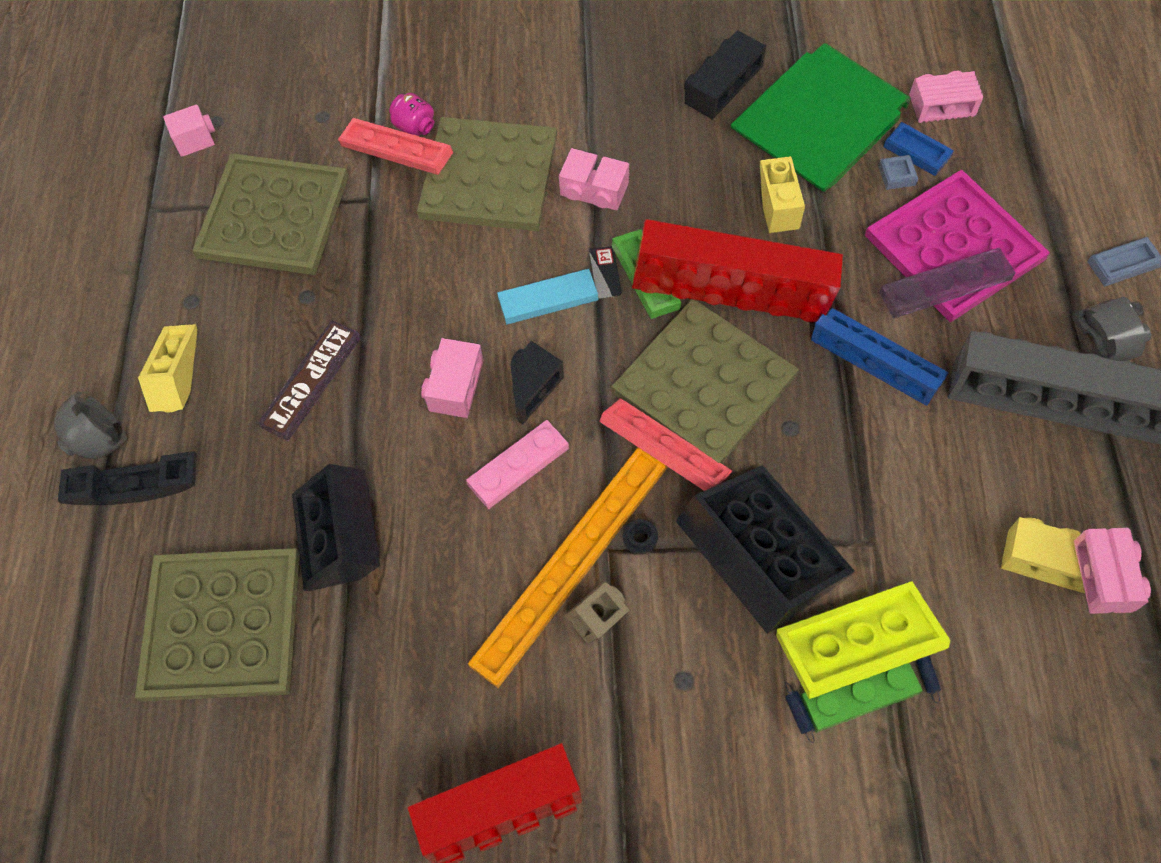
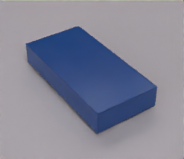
[884,122,954,176]

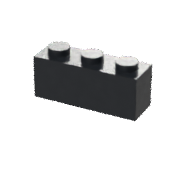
[684,30,766,120]

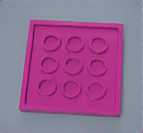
[865,169,1050,323]

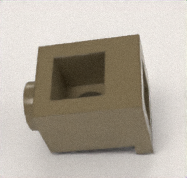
[564,582,629,644]

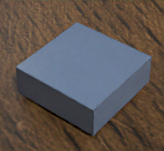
[878,155,918,190]

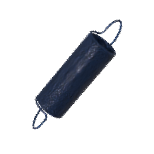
[916,655,941,703]
[785,682,815,743]

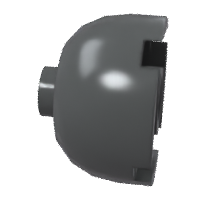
[54,391,127,459]

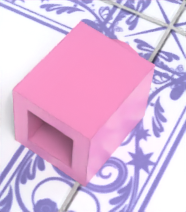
[163,104,215,157]

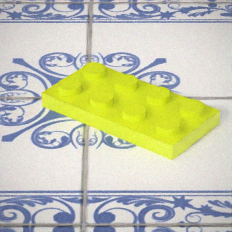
[777,581,950,699]

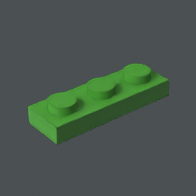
[612,229,681,319]
[801,663,923,733]

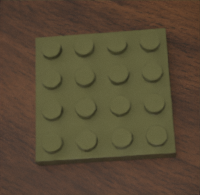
[417,117,557,231]
[192,153,349,275]
[611,299,799,464]
[135,548,300,702]

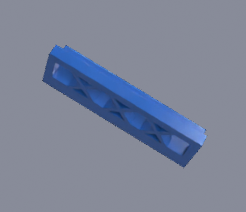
[811,308,949,406]

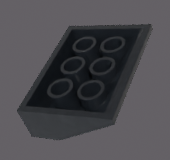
[676,465,855,634]

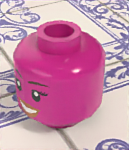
[389,93,434,136]

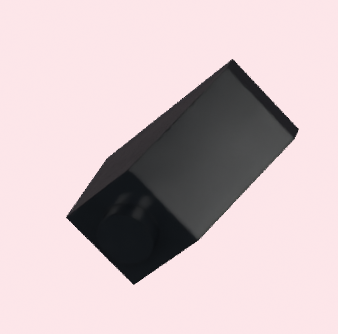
[510,341,564,424]

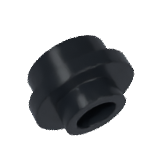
[623,519,658,554]

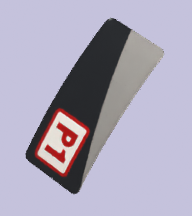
[589,246,622,298]

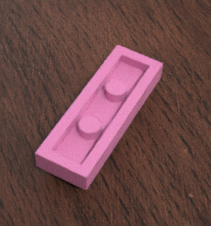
[466,420,569,510]

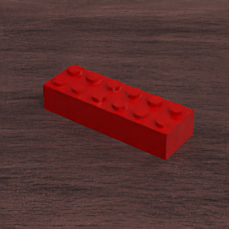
[632,219,843,322]

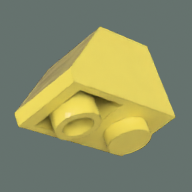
[760,156,805,233]

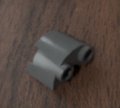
[1071,297,1151,361]

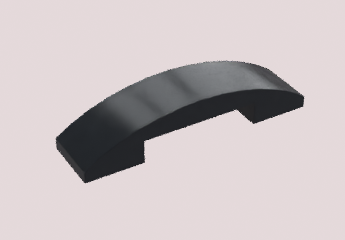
[58,451,197,505]

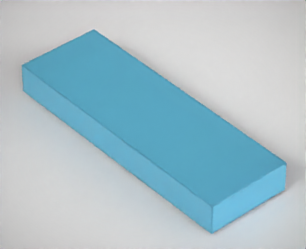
[497,269,598,325]

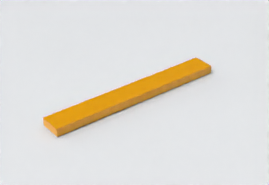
[468,447,668,688]

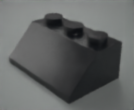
[292,464,380,591]

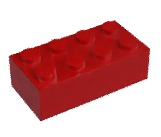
[407,743,582,863]

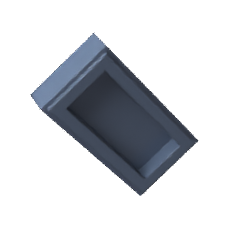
[1088,237,1161,287]

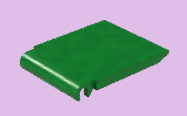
[731,43,911,192]

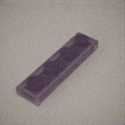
[879,247,1016,319]

